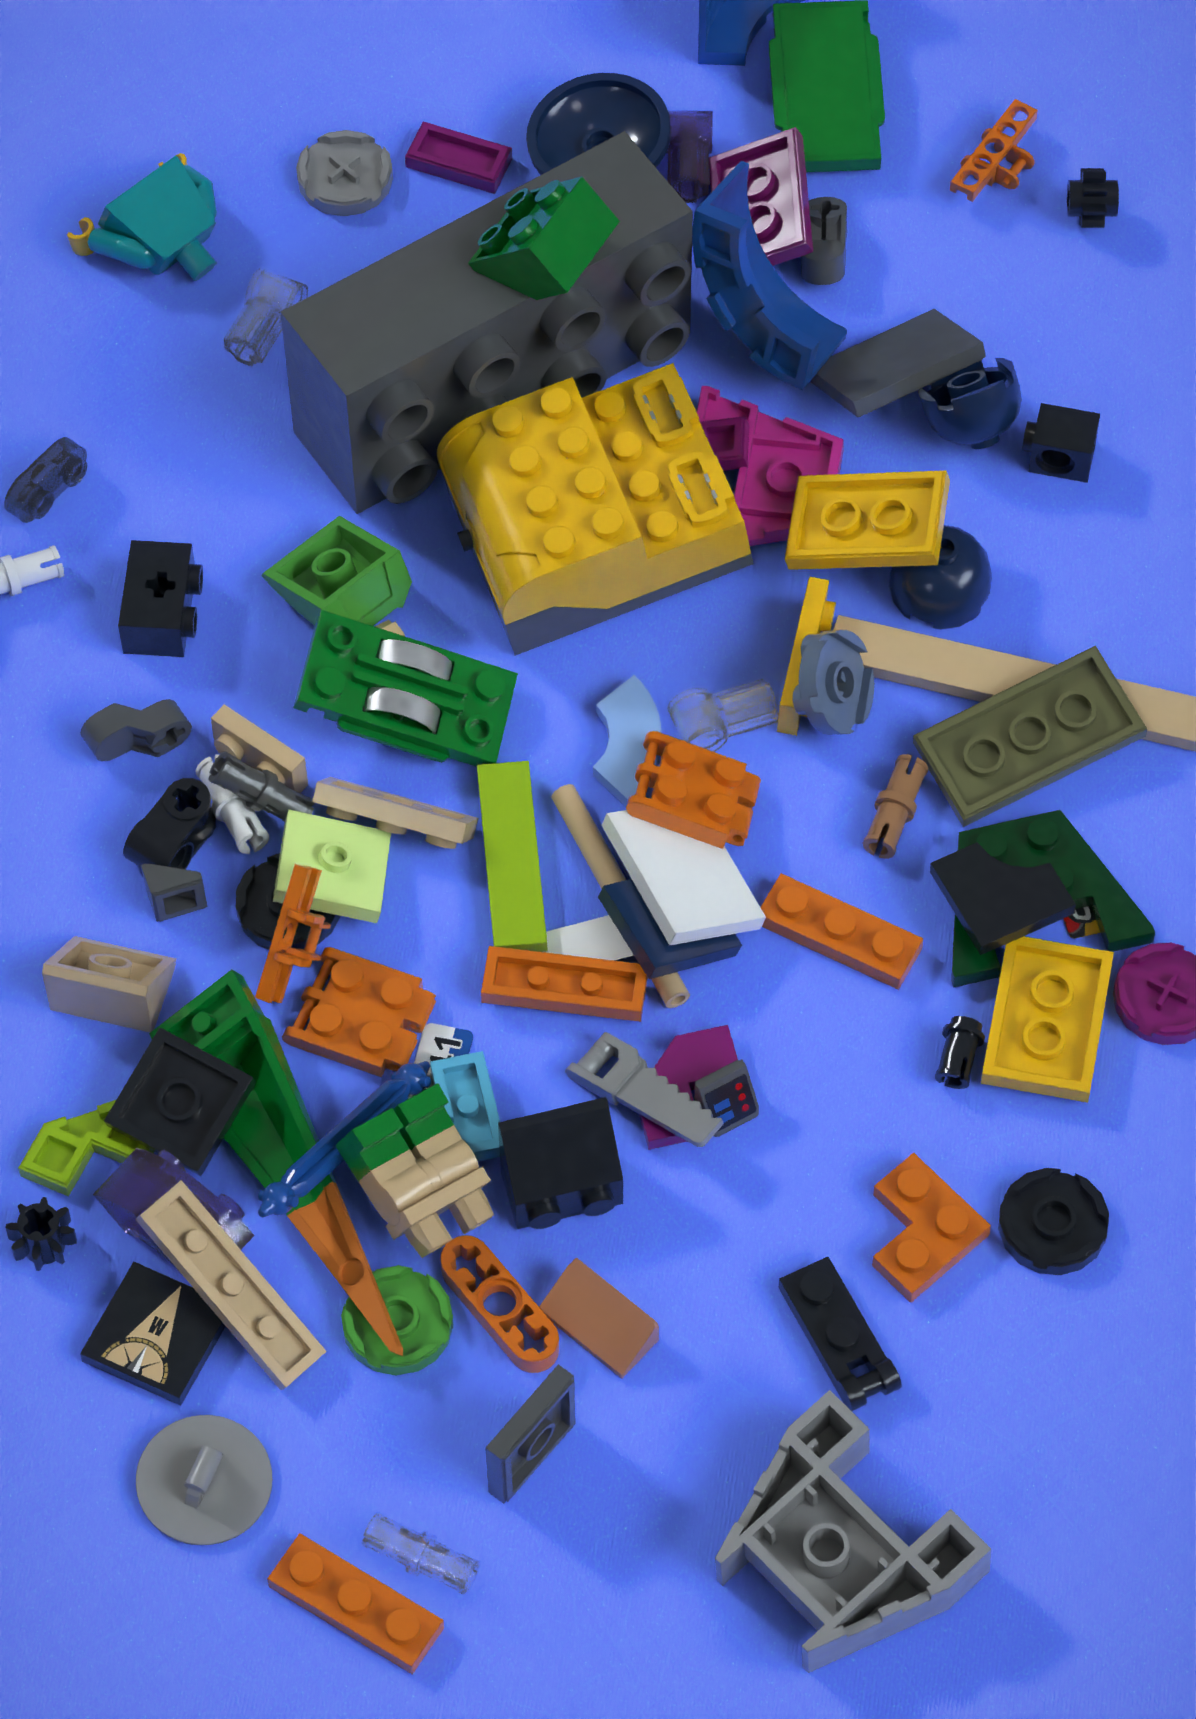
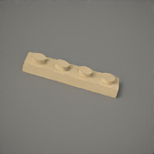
[135,1180,327,1391]

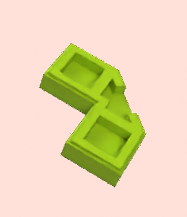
[18,1099,154,1197]

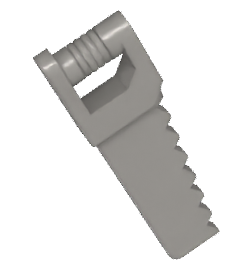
[565,1032,724,1147]

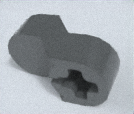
[800,197,847,285]
[80,699,192,761]

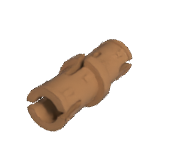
[862,754,929,859]

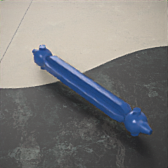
[258,1061,431,1218]

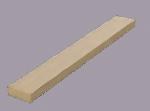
[834,615,1196,752]

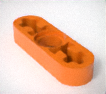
[440,1235,559,1373]

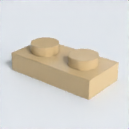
[211,704,308,793]

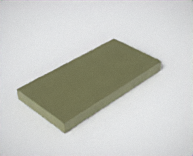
[913,645,1147,827]

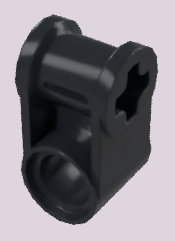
[123,778,216,870]

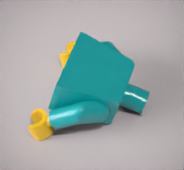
[66,153,217,281]

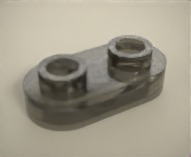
[4,437,88,523]

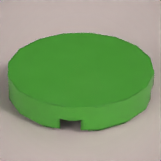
[341,1265,454,1376]

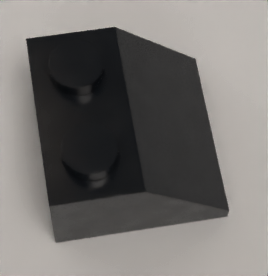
[498,1097,623,1229]

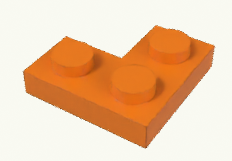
[872,1152,991,1303]

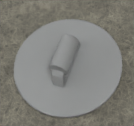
[136,1415,273,1545]

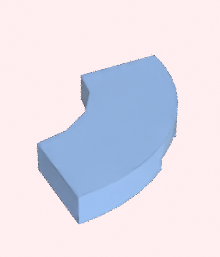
[593,675,662,807]

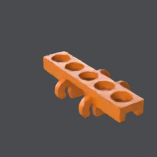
[950,99,1038,202]
[255,864,331,1003]

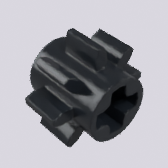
[1066,168,1119,228]
[5,1197,77,1271]

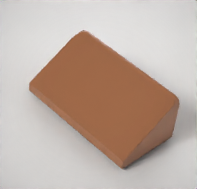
[539,1258,659,1379]

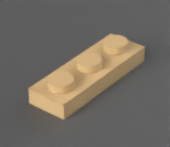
[312,776,479,849]

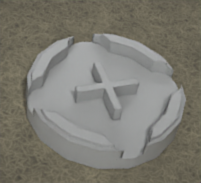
[296,130,393,216]

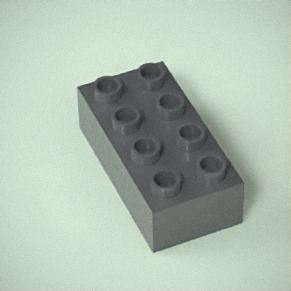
[280,131,693,514]

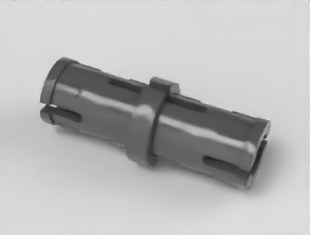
[208,752,315,822]

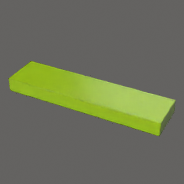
[477,761,548,952]

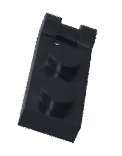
[778,1256,902,1411]

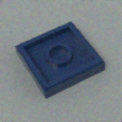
[598,879,742,979]

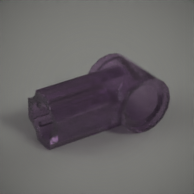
[666,110,713,203]

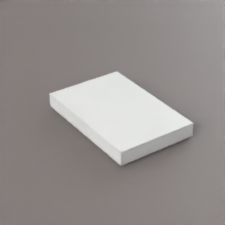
[601,810,766,945]

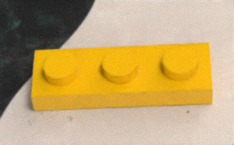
[777,576,836,736]

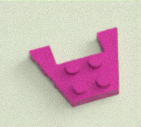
[697,386,844,546]

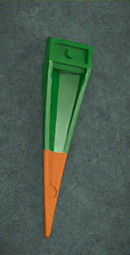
[149,969,403,1356]

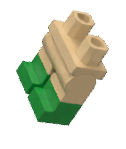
[335,1083,494,1258]

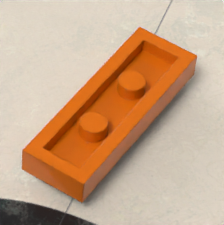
[760,873,924,990]
[481,946,648,1022]
[267,1533,444,1675]

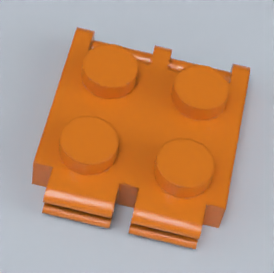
[626,731,761,849]
[282,947,436,1077]

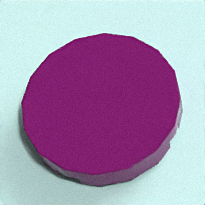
[1113,942,1196,1045]

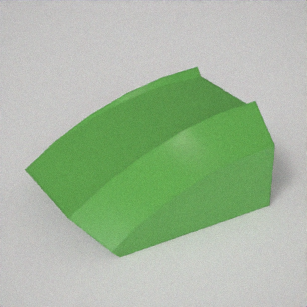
[261,516,412,626]

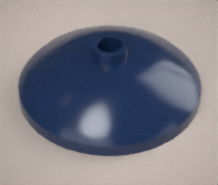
[526,73,671,175]

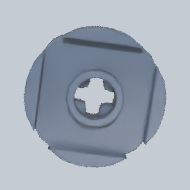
[792,630,875,735]

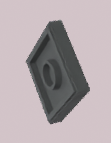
[485,1364,576,1504]

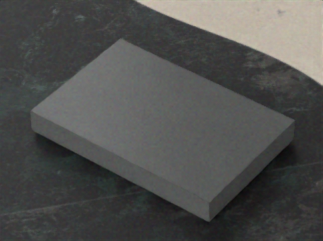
[810,309,986,417]

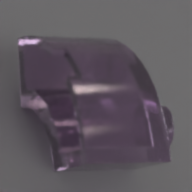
[93,1148,255,1271]

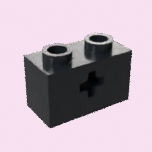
[118,540,203,657]

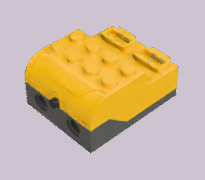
[437,363,754,656]

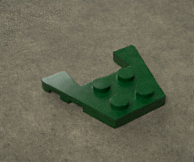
[951,810,1155,988]

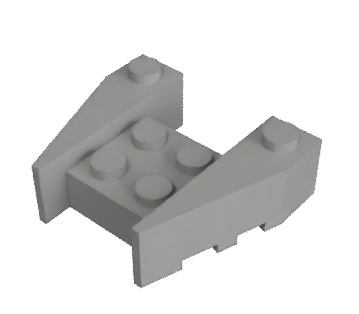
[715,1390,992,1673]

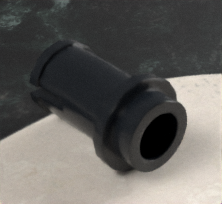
[935,1016,985,1089]

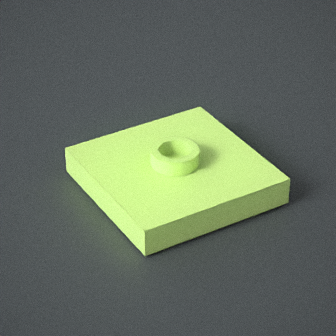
[273,809,391,923]

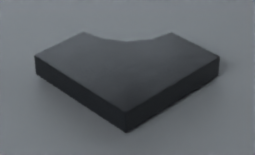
[930,842,1076,956]

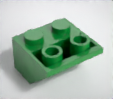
[468,176,620,300]

